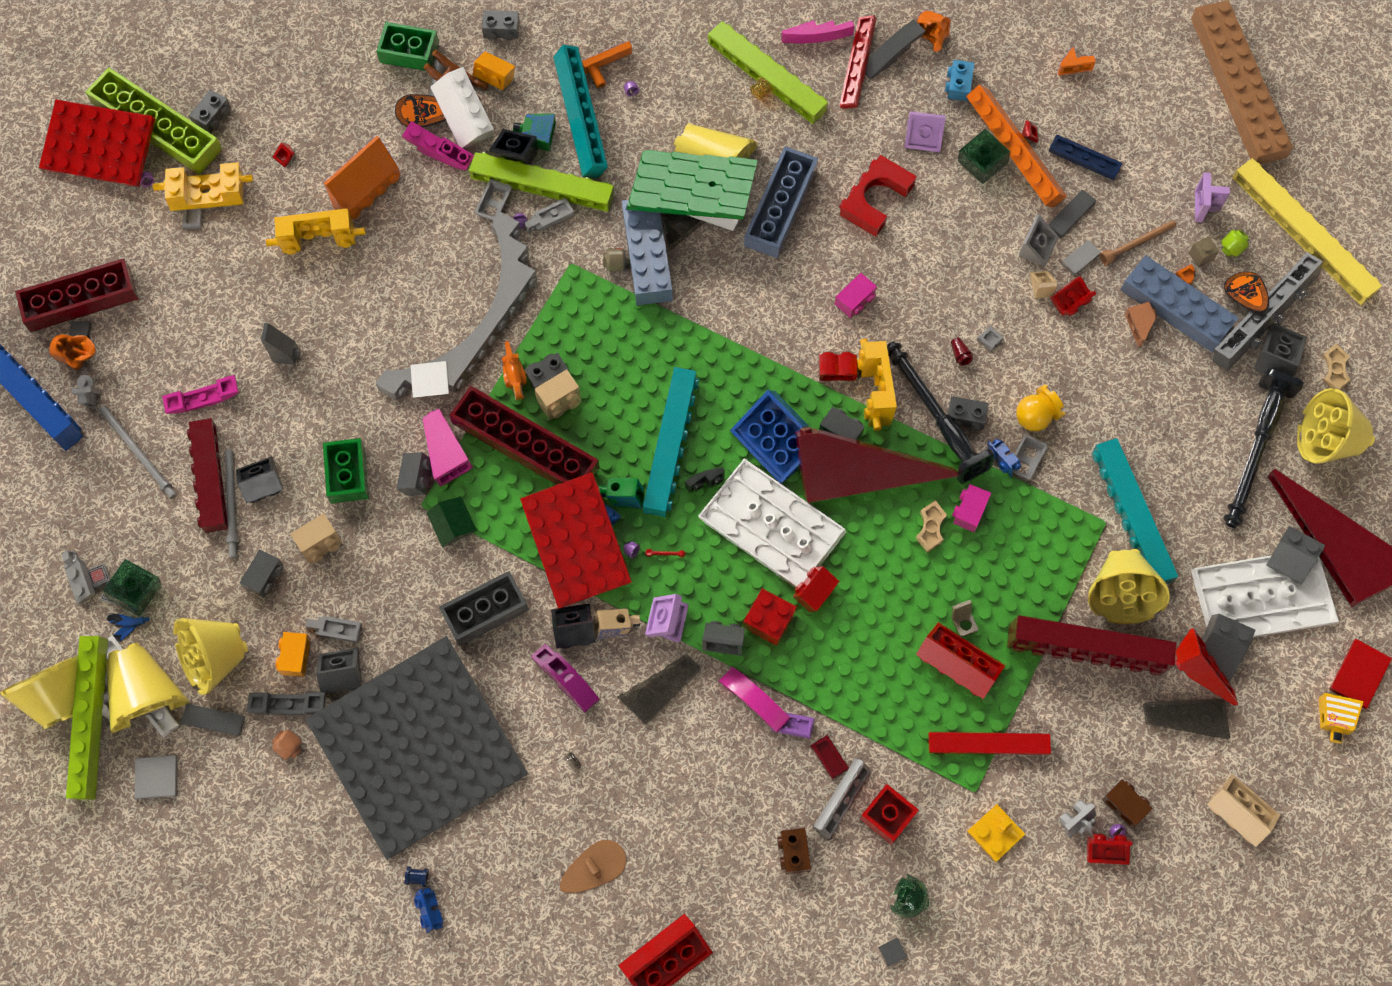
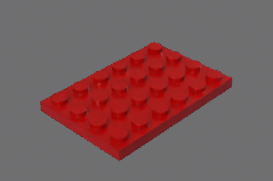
[39,99,156,187]
[520,472,632,609]

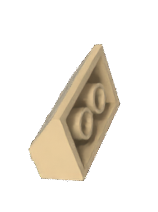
[1207,774,1281,847]

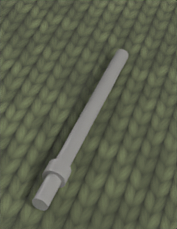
[225,450,238,559]

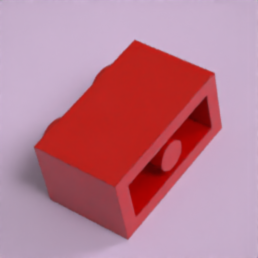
[793,566,840,612]

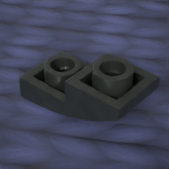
[685,467,725,493]

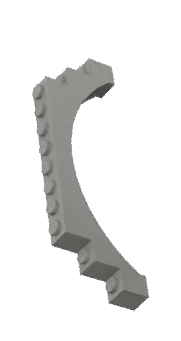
[375,212,537,401]

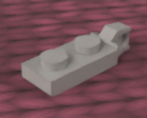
[524,198,575,233]
[62,550,96,604]
[305,616,362,643]

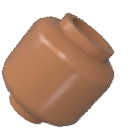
[271,729,302,760]

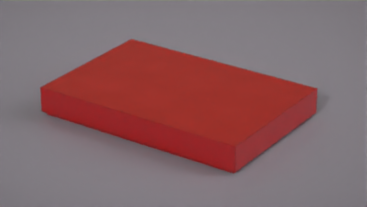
[1329,638,1392,709]

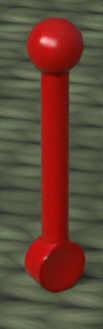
[645,549,686,558]

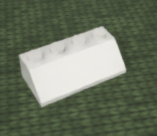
[430,67,494,149]

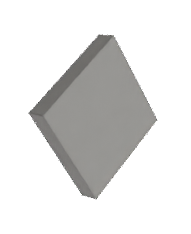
[134,755,177,800]

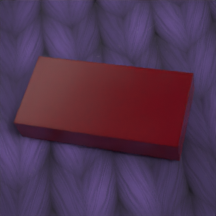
[810,735,849,780]

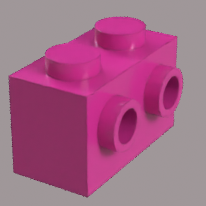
[834,273,877,318]
[952,484,991,533]

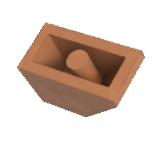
[1125,302,1156,347]

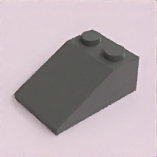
[1253,323,1307,376]
[1202,614,1256,682]

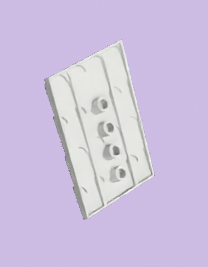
[698,459,846,588]
[1191,555,1339,638]

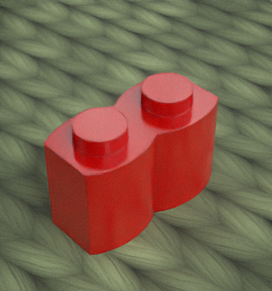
[818,352,858,381]

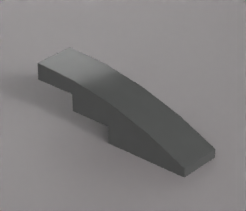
[865,19,925,80]

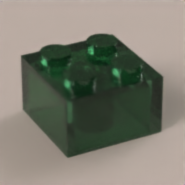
[958,129,1011,184]
[102,559,162,617]

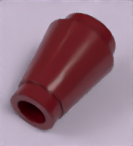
[951,337,973,366]

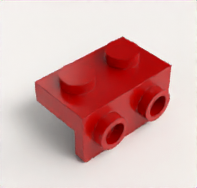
[1050,276,1097,316]
[1086,834,1133,865]

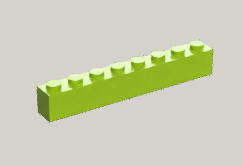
[708,21,828,124]
[469,152,614,212]
[66,636,109,800]

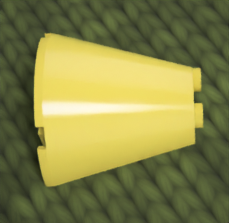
[674,123,758,159]
[106,643,189,734]

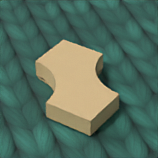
[1322,344,1351,390]
[916,500,947,553]

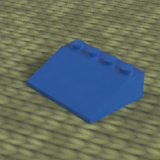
[730,390,810,484]

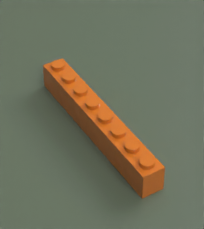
[966,84,1067,208]

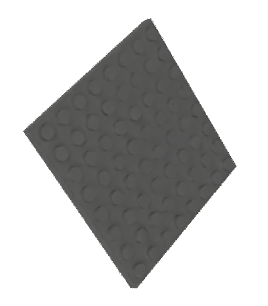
[305,636,528,860]

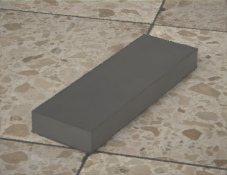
[1048,190,1096,238]
[181,704,245,736]

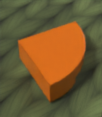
[1176,264,1195,285]

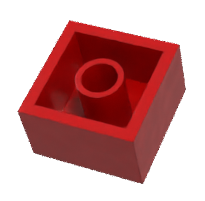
[743,588,797,646]
[860,784,919,845]

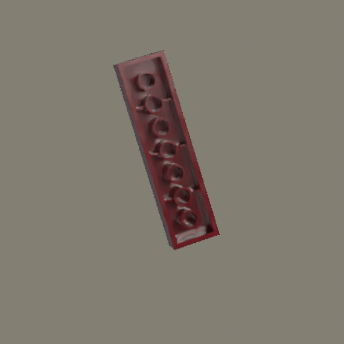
[449,385,600,485]
[1007,615,1176,676]

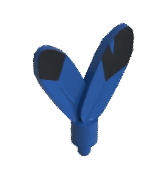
[107,614,149,642]

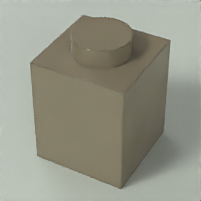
[1189,237,1219,267]

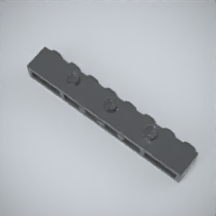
[1213,252,1323,371]

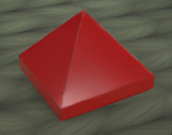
[1022,120,1039,143]

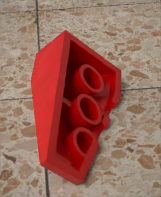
[1175,628,1238,706]

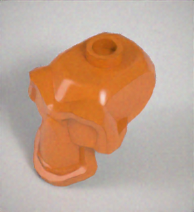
[917,11,951,52]
[49,334,96,370]

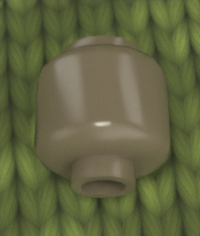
[603,248,629,272]

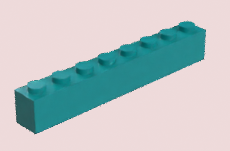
[553,44,608,179]
[643,367,699,517]
[1092,438,1178,584]

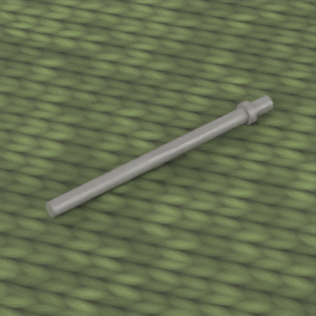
[99,406,177,499]

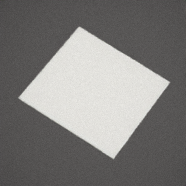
[411,361,449,398]

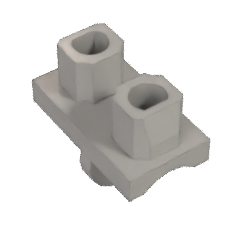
[71,375,101,406]
[1059,800,1097,838]

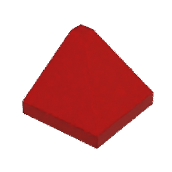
[272,143,295,168]

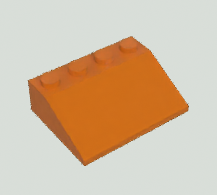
[324,136,400,219]

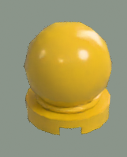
[1016,385,1065,432]

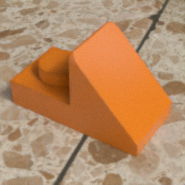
[1058,47,1096,76]

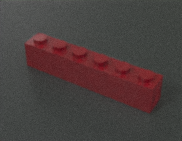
[187,418,228,533]

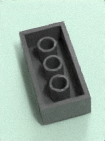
[439,571,529,646]

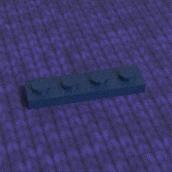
[1048,134,1123,181]

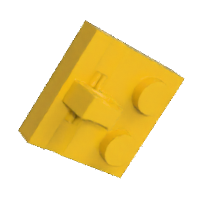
[967,804,1025,863]

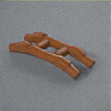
[423,49,489,100]

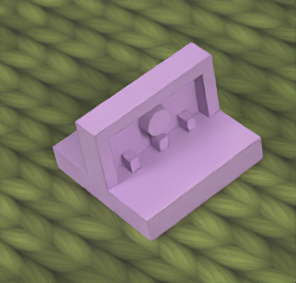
[905,111,946,152]
[1195,173,1230,222]
[645,594,689,642]

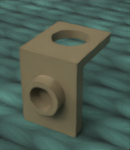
[951,600,979,638]

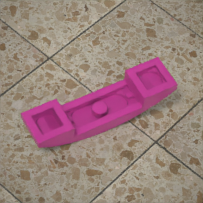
[162,375,239,414]
[719,667,790,733]

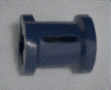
[404,866,429,887]

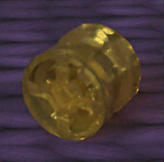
[750,78,772,101]

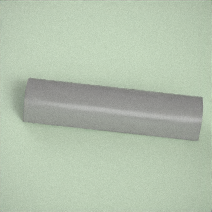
[813,758,871,839]

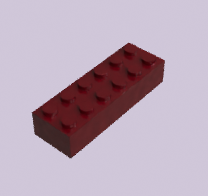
[15,258,139,332]

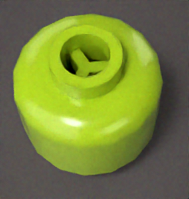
[1221,229,1249,257]

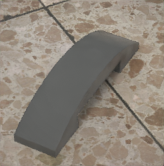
[247,692,326,716]

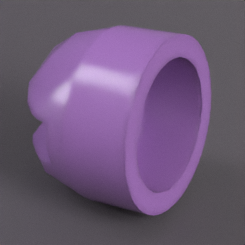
[624,81,639,97]
[140,171,154,187]
[513,213,528,229]
[623,541,640,559]
[1109,824,1127,838]

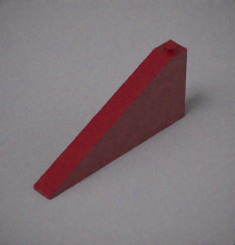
[795,427,958,503]
[1267,469,1392,607]

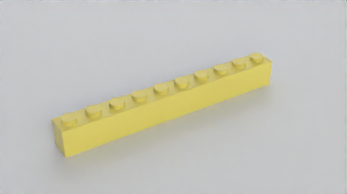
[1233,158,1382,305]

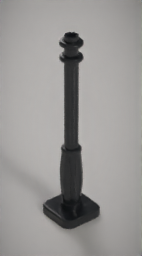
[887,341,995,484]
[1223,369,1304,528]

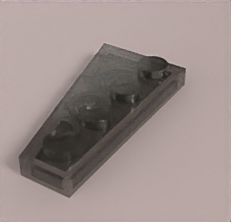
[617,654,701,725]
[1143,699,1230,740]

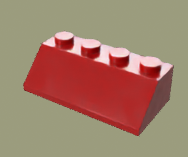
[916,622,1005,699]
[618,913,713,986]

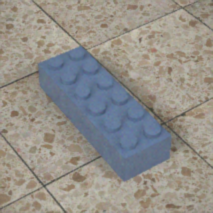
[744,146,818,258]
[622,200,673,306]
[1120,255,1239,353]

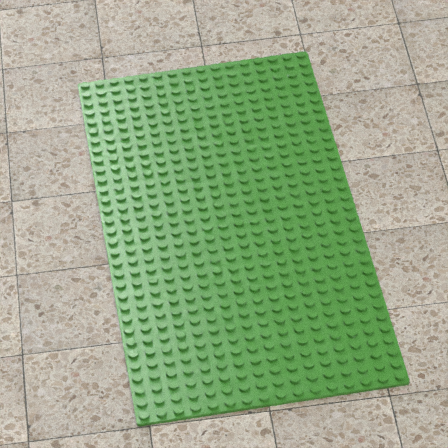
[422,264,1106,792]

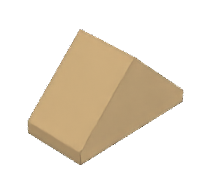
[1030,271,1057,299]

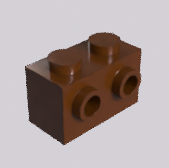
[1101,779,1153,829]
[777,828,811,875]

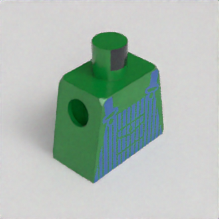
[513,113,556,151]
[599,478,645,509]

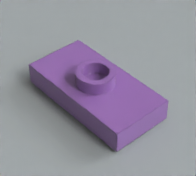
[771,712,815,739]

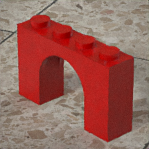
[839,155,917,237]

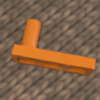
[582,41,632,88]

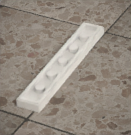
[107,635,180,738]

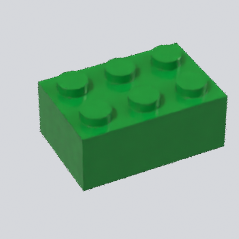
[376,21,439,71]
[323,438,369,504]

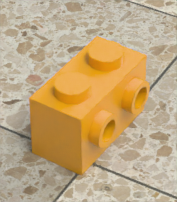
[473,51,515,90]
[275,632,311,677]

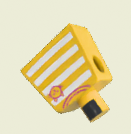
[1319,693,1363,743]

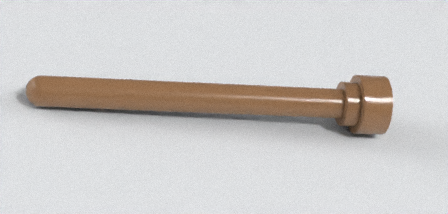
[1099,220,1176,266]

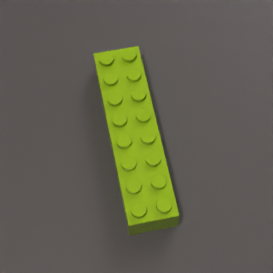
[85,67,222,175]

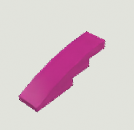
[781,20,854,44]

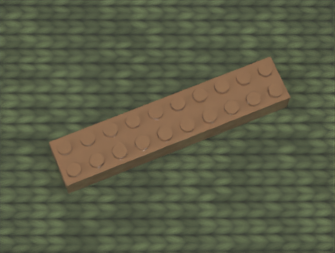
[1191,0,1293,164]

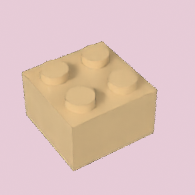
[535,369,582,421]
[290,513,342,564]

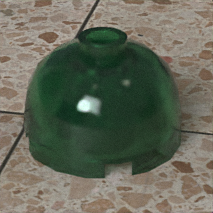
[890,874,929,918]

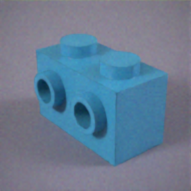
[945,60,974,101]

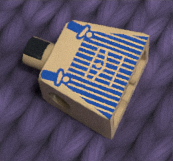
[593,609,640,640]

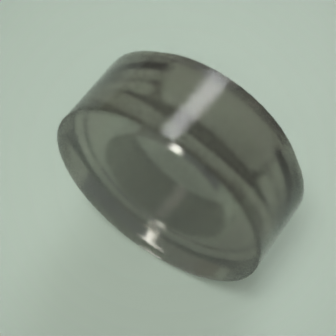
[564,752,582,773]

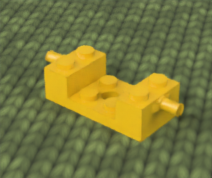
[153,162,253,211]
[266,208,366,254]
[857,338,897,431]

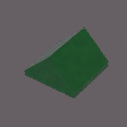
[427,496,477,548]

